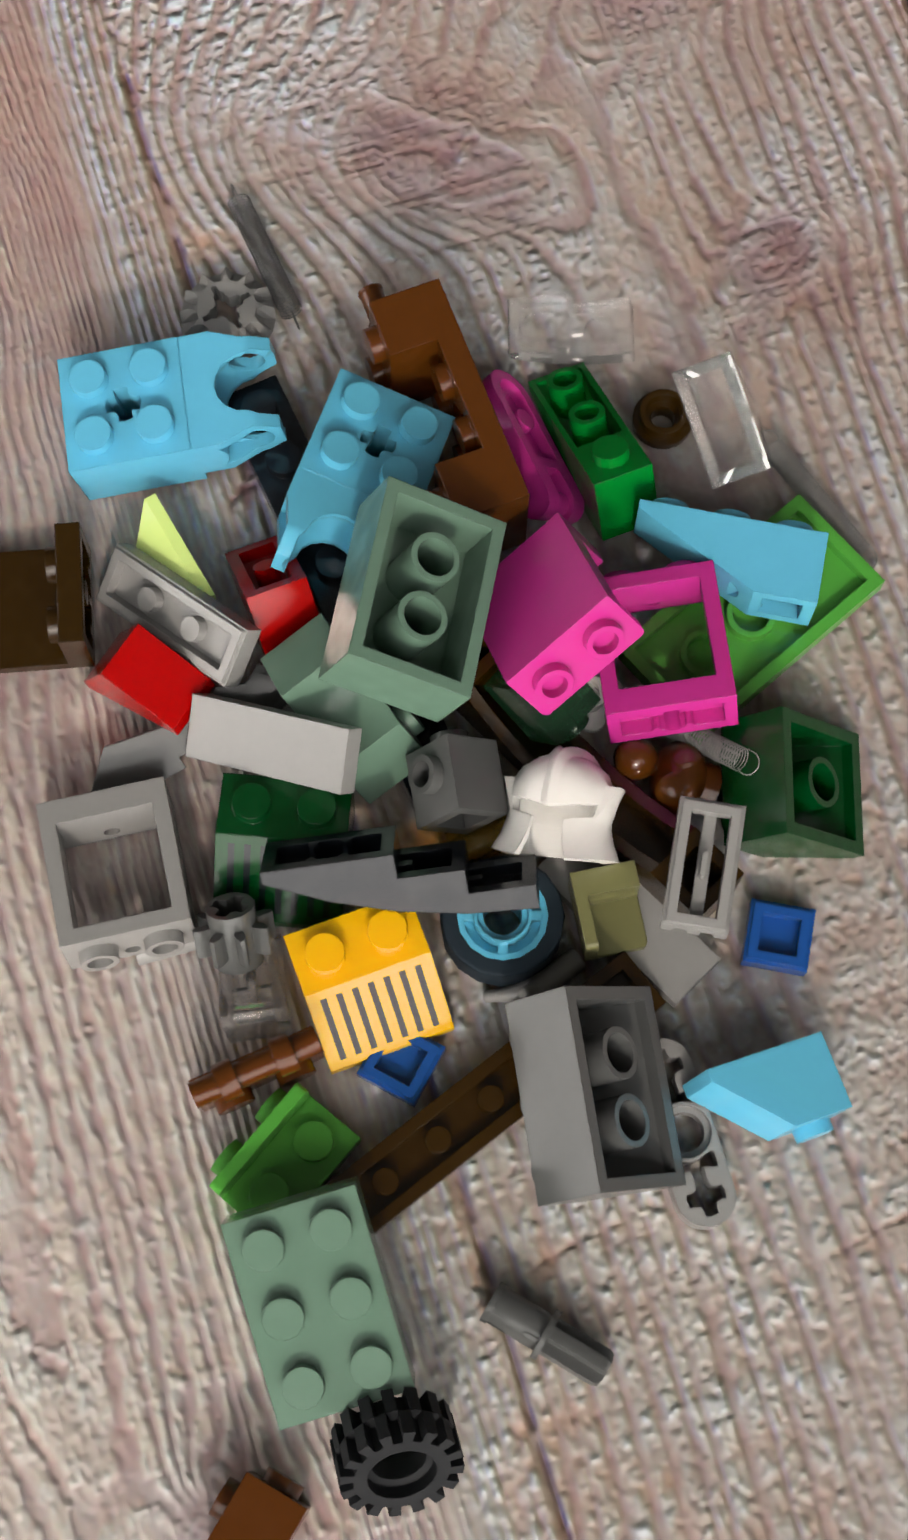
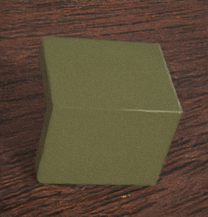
[568,860,647,961]

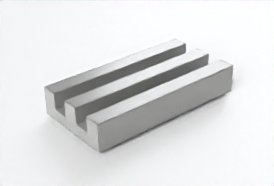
[659,795,747,940]

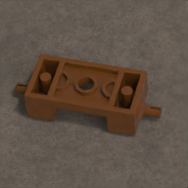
[358,278,530,552]

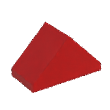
[84,624,215,735]

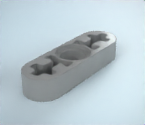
[660,1038,737,1230]

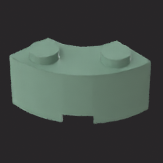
[260,613,425,804]

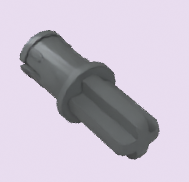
[480,1282,614,1386]

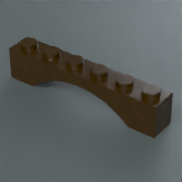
[456,639,744,917]

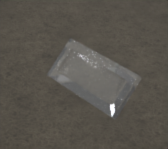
[672,351,772,489]

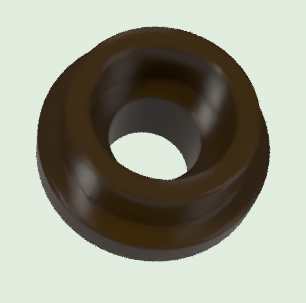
[632,389,693,449]

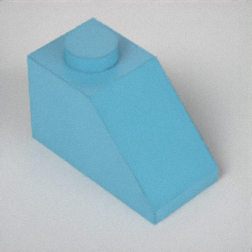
[682,1031,853,1144]

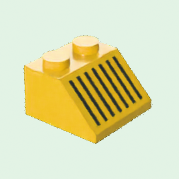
[283,907,454,1075]

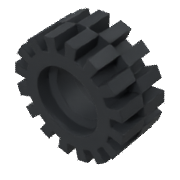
[330,1387,465,1517]

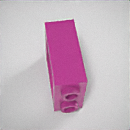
[599,560,739,744]

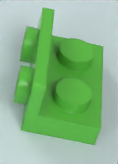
[209,1082,361,1212]

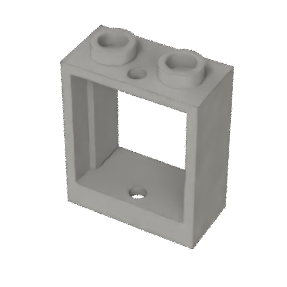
[36,776,197,971]

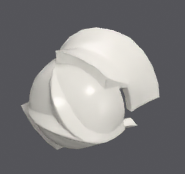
[491,745,625,864]

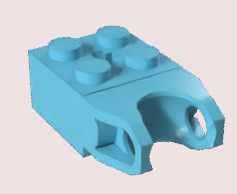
[57,331,287,500]
[271,368,455,573]

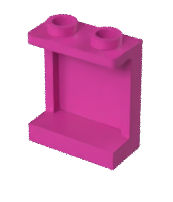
[483,512,644,715]

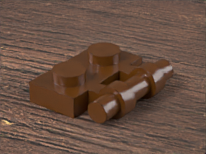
[187,1025,325,1116]

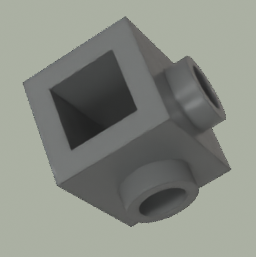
[406,729,508,835]

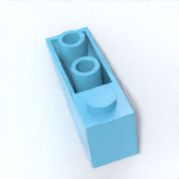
[634,497,829,626]

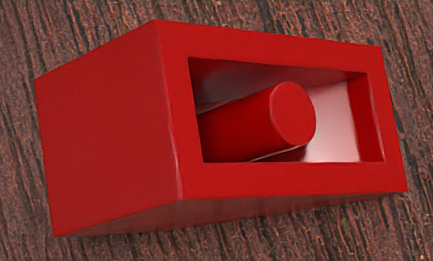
[225,535,318,656]

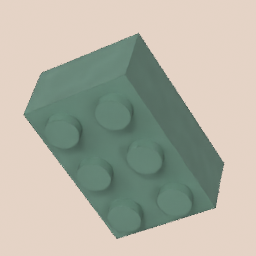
[318,476,507,723]
[220,1176,415,1430]

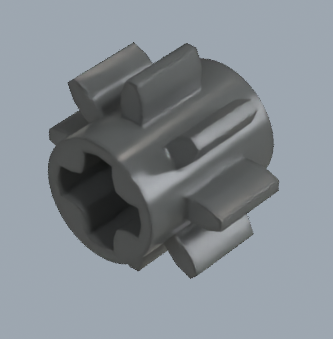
[192,892,277,975]

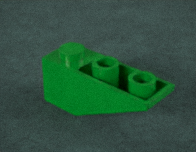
[528,362,657,541]

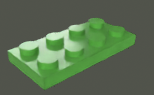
[617,494,885,745]

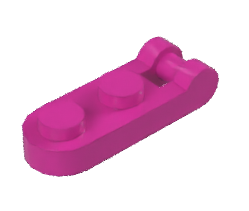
[482,369,585,524]

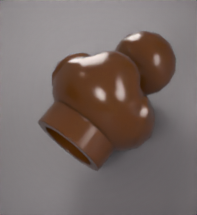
[613,739,722,816]

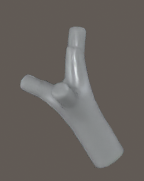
[483,948,586,1003]

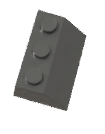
[505,986,686,1207]

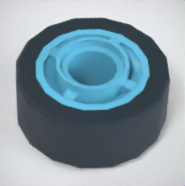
[440,856,565,987]

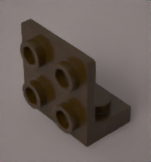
[0,522,95,673]

